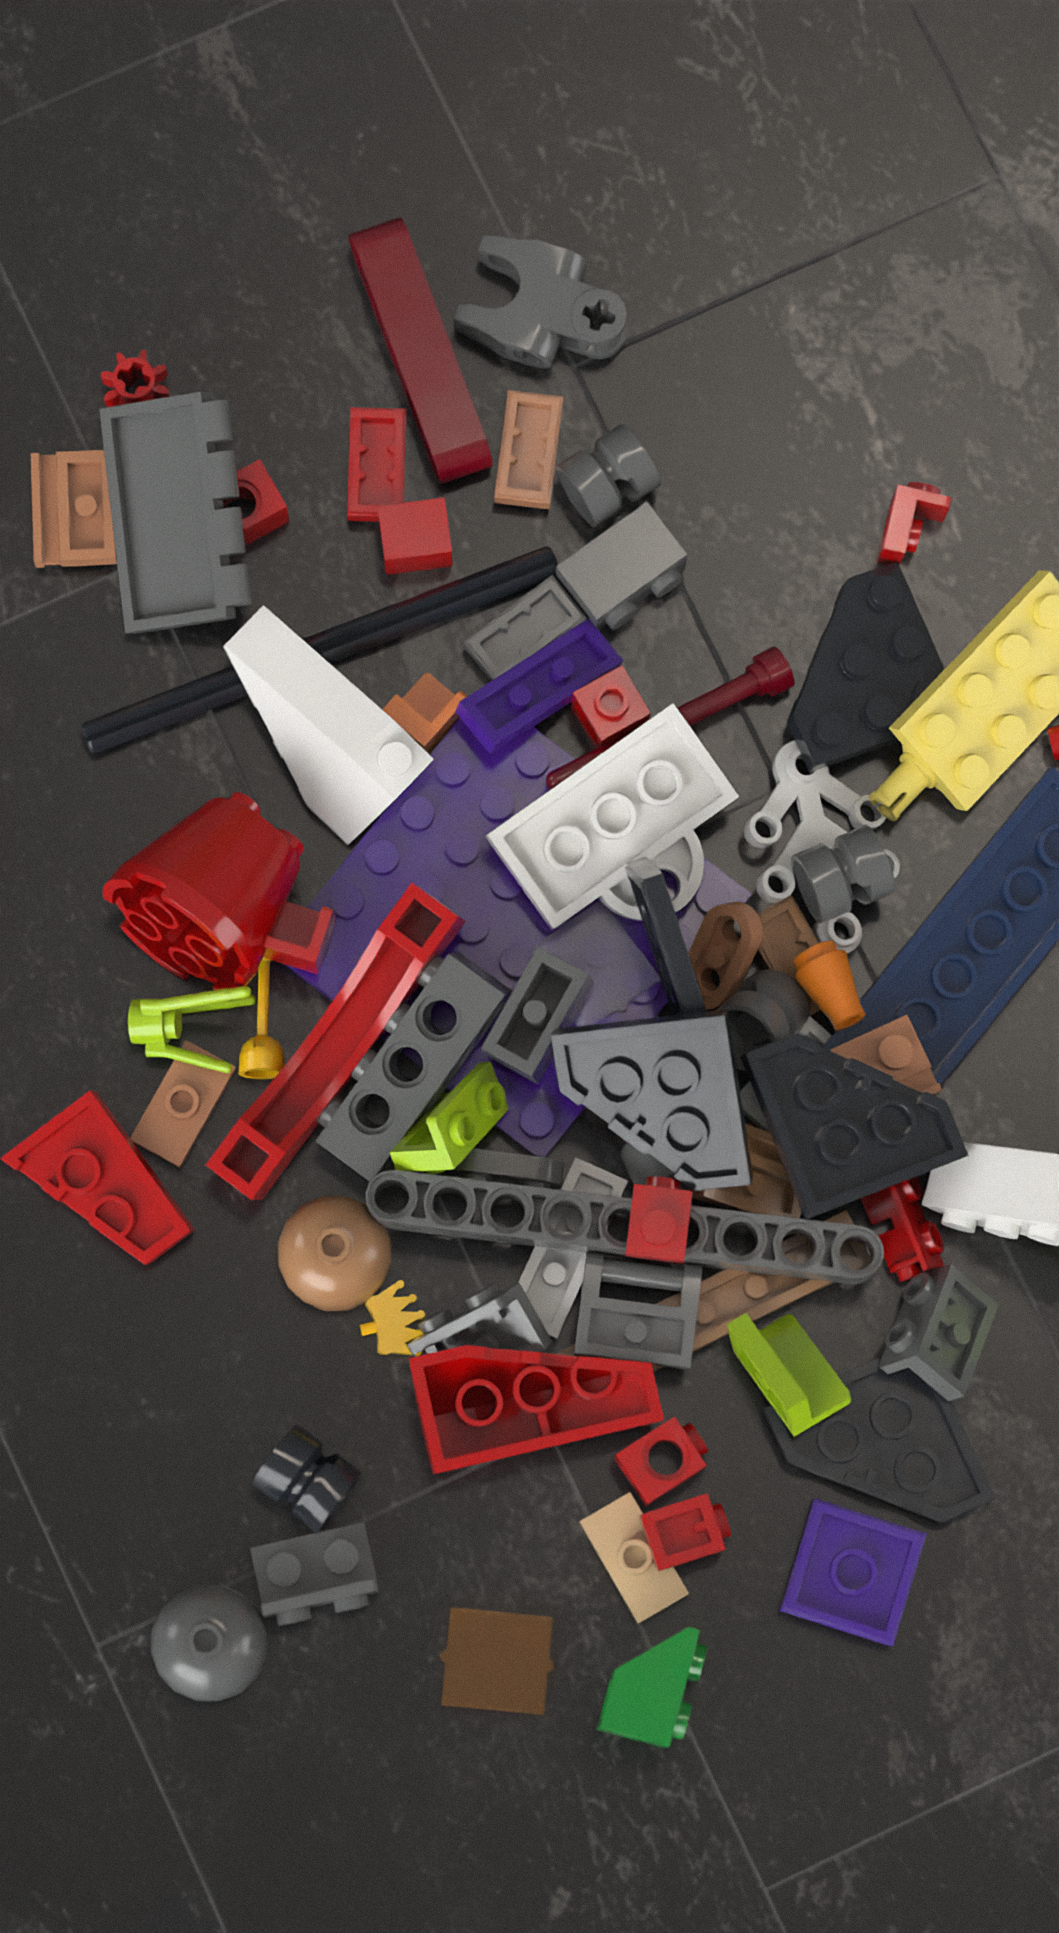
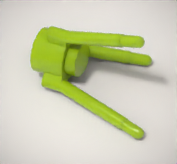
[128,986,256,1073]

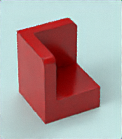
[378,497,452,575]
[262,902,336,975]

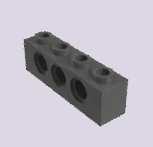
[316,952,513,1182]

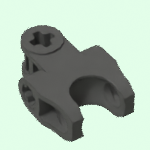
[454,236,627,369]

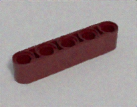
[348,217,493,485]

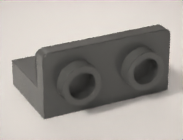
[879,1264,999,1401]
[250,1522,379,1626]

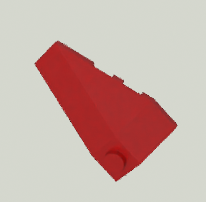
[409,1345,664,1474]

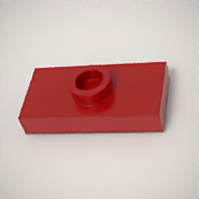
[347,407,407,522]

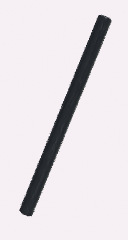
[81,546,558,753]

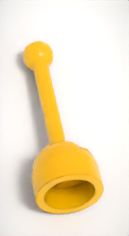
[239,957,285,1079]

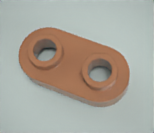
[688,901,763,1010]

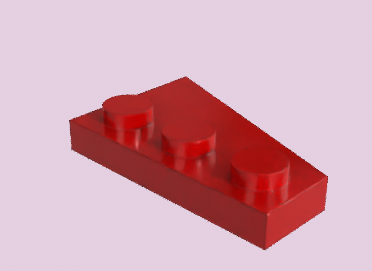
[0,1090,195,1265]

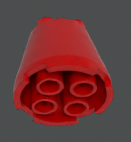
[103,791,305,990]

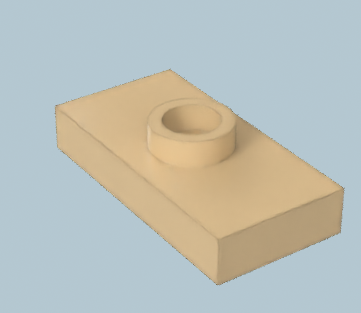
[579,1492,689,1624]

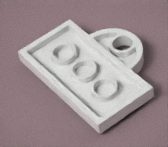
[485,703,739,930]

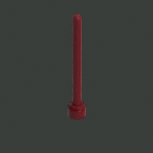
[546,646,795,790]

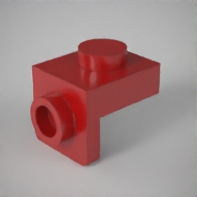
[625,1176,693,1263]

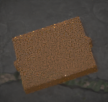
[440,1608,554,1715]

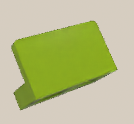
[726,1313,851,1437]

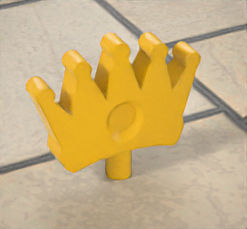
[359,1280,425,1356]

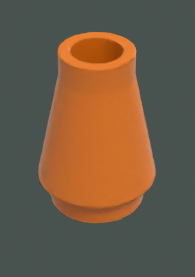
[793,941,866,1031]

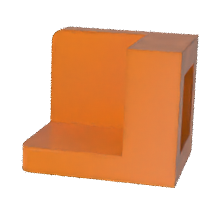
[382,673,467,754]

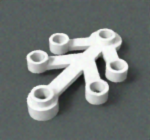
[743,741,900,954]

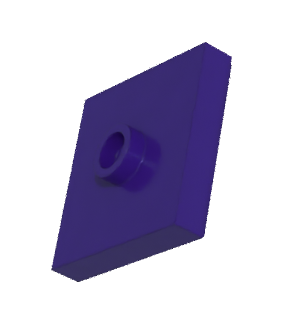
[780,1498,927,1647]

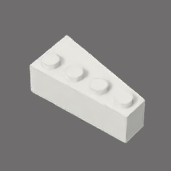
[921,1142,1059,1246]

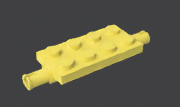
[869,570,1059,821]

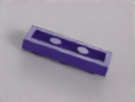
[455,619,624,754]

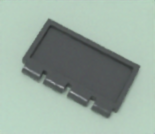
[99,391,252,634]

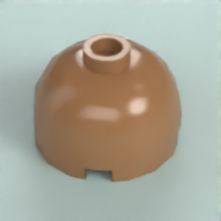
[278,1195,392,1311]

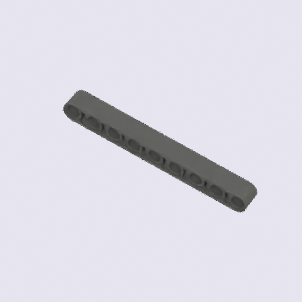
[365,1170,884,1284]

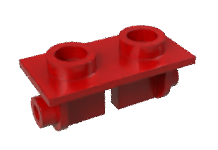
[861,1176,945,1283]

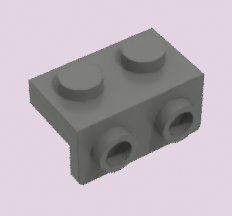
[407,1282,553,1356]

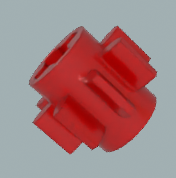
[101,350,170,407]

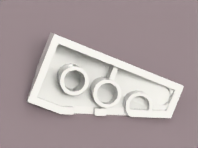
[223,605,434,846]

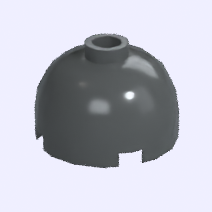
[151,1584,267,1701]

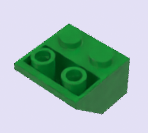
[597,1627,707,1748]

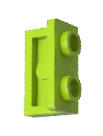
[389,1062,509,1175]

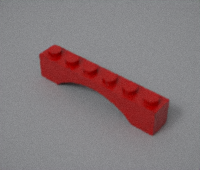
[205,883,466,1200]

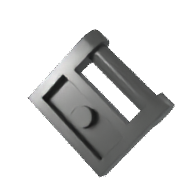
[574,1251,702,1370]

